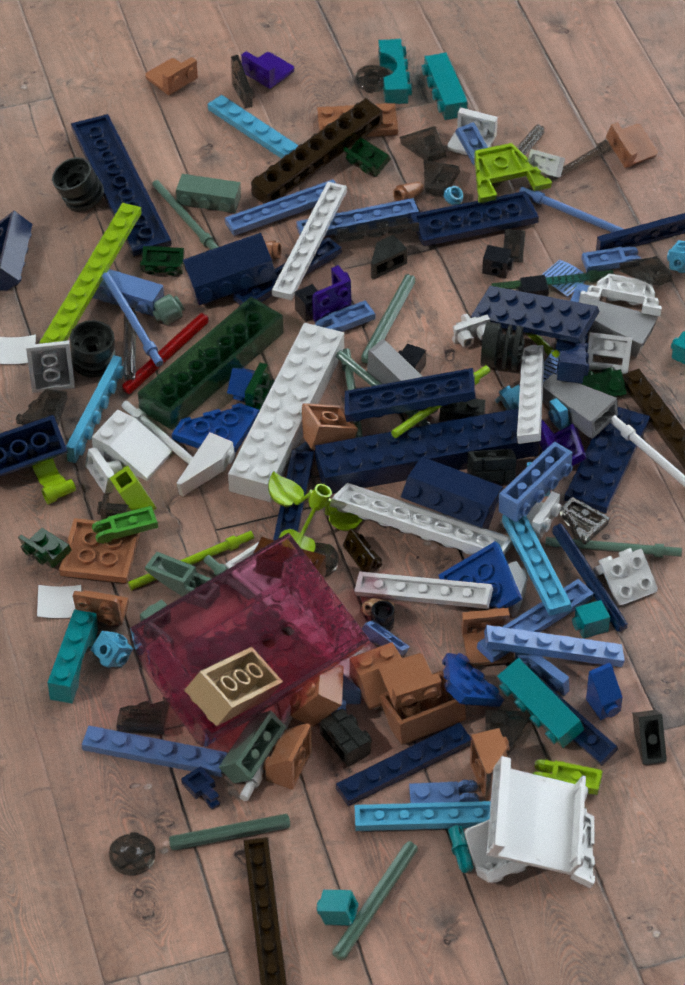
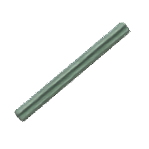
[361,274,415,364]
[332,841,418,961]

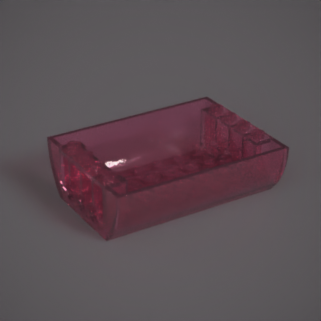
[130,533,370,747]

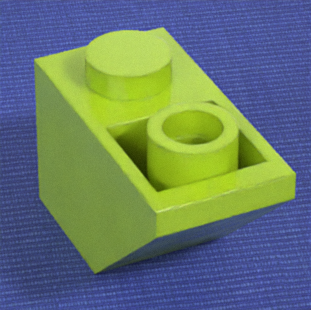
[110,465,157,511]

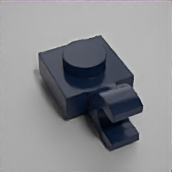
[181,766,220,809]

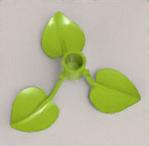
[268,471,363,552]

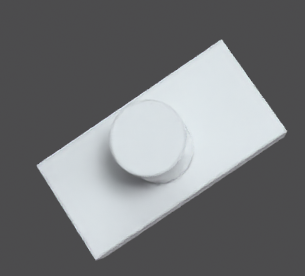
[528,149,565,177]
[85,447,122,494]

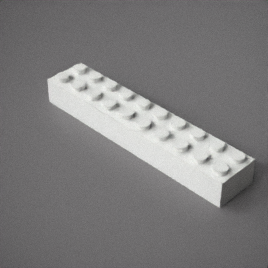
[228,323,344,502]

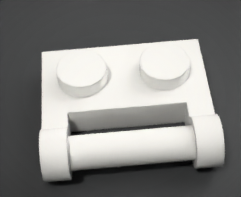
[587,332,632,374]

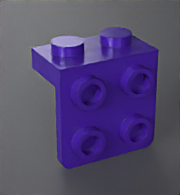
[241,51,294,89]
[312,265,352,323]
[539,420,587,466]

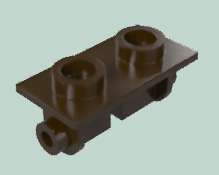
[342,528,382,572]

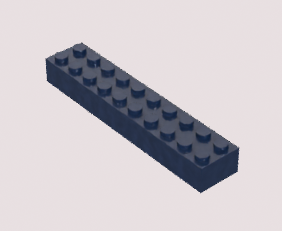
[315,408,539,494]

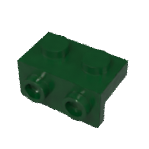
[343,137,391,177]
[140,246,185,276]
[579,367,627,397]

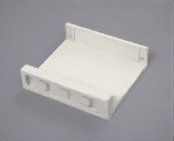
[487,756,588,875]

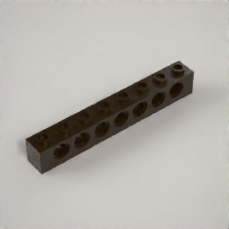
[251,98,383,204]

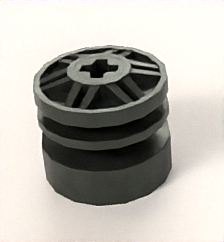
[52,157,104,212]
[70,320,115,378]
[480,322,525,371]

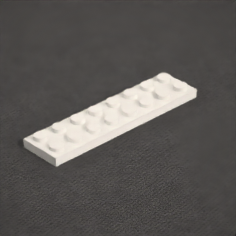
[330,483,512,555]

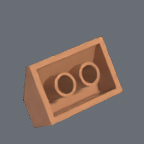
[379,670,466,745]

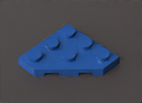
[172,403,260,453]
[438,541,523,609]
[442,653,505,707]

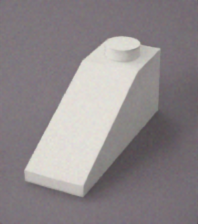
[177,432,236,496]

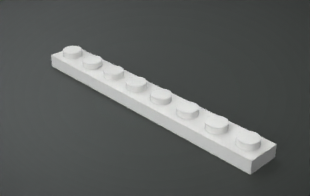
[272,182,347,301]
[517,345,545,444]

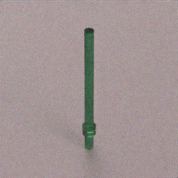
[491,270,614,289]

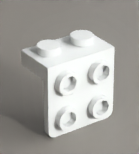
[447,108,498,155]
[500,491,561,541]
[593,548,658,606]
[465,820,529,883]

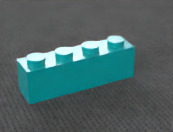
[422,52,468,120]
[497,657,585,748]

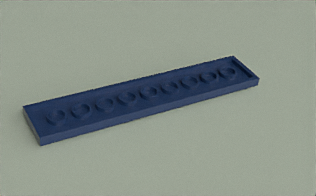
[71,114,172,256]

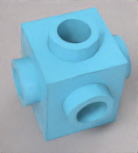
[667,240,685,273]
[90,631,133,668]

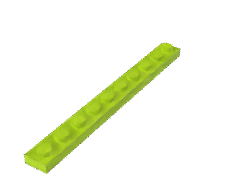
[40,203,142,344]

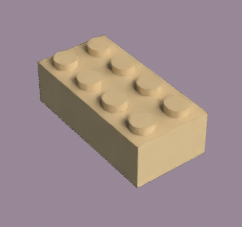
[185,647,283,726]

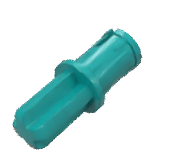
[448,825,474,873]

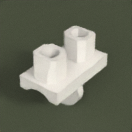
[452,314,490,348]

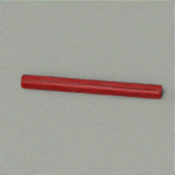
[122,313,209,394]

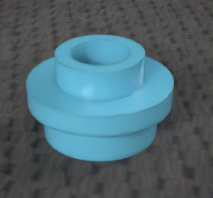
[444,186,464,205]

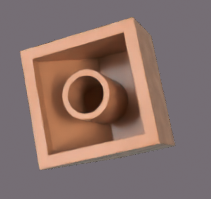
[302,403,358,450]
[349,642,402,710]
[290,665,344,727]
[263,723,312,790]
[470,728,510,801]

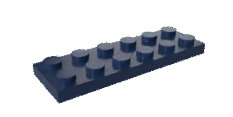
[410,191,539,247]
[471,286,600,344]
[345,368,476,422]
[564,406,650,514]

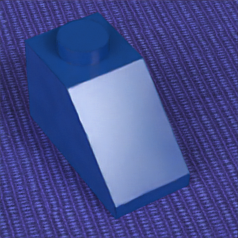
[227,368,255,401]
[586,663,623,720]

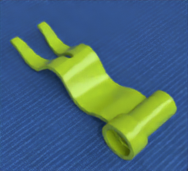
[32,458,76,505]

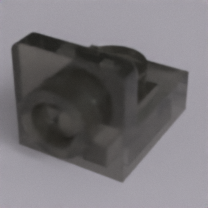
[97,494,129,520]

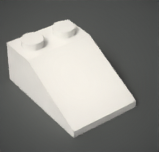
[26,341,75,393]
[92,410,173,481]

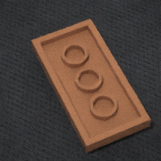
[317,103,398,137]

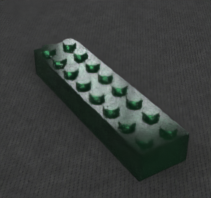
[138,297,284,430]

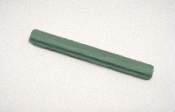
[169,814,290,850]

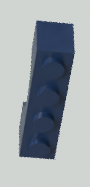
[556,333,589,384]

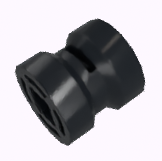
[371,600,394,631]

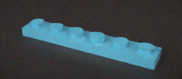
[208,95,298,159]
[66,355,125,463]
[502,515,571,616]
[355,801,491,831]

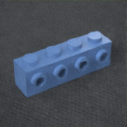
[499,441,573,522]

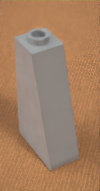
[579,297,658,357]
[367,339,438,419]
[542,374,618,438]

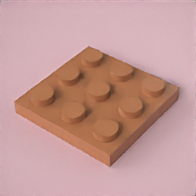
[59,518,140,583]

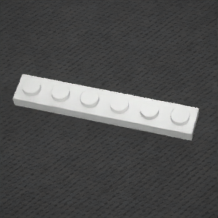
[354,572,493,609]

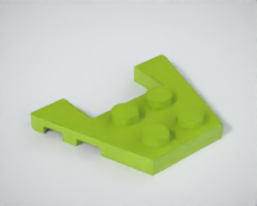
[474,143,552,203]

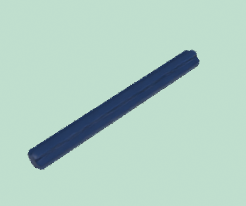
[552,523,628,632]

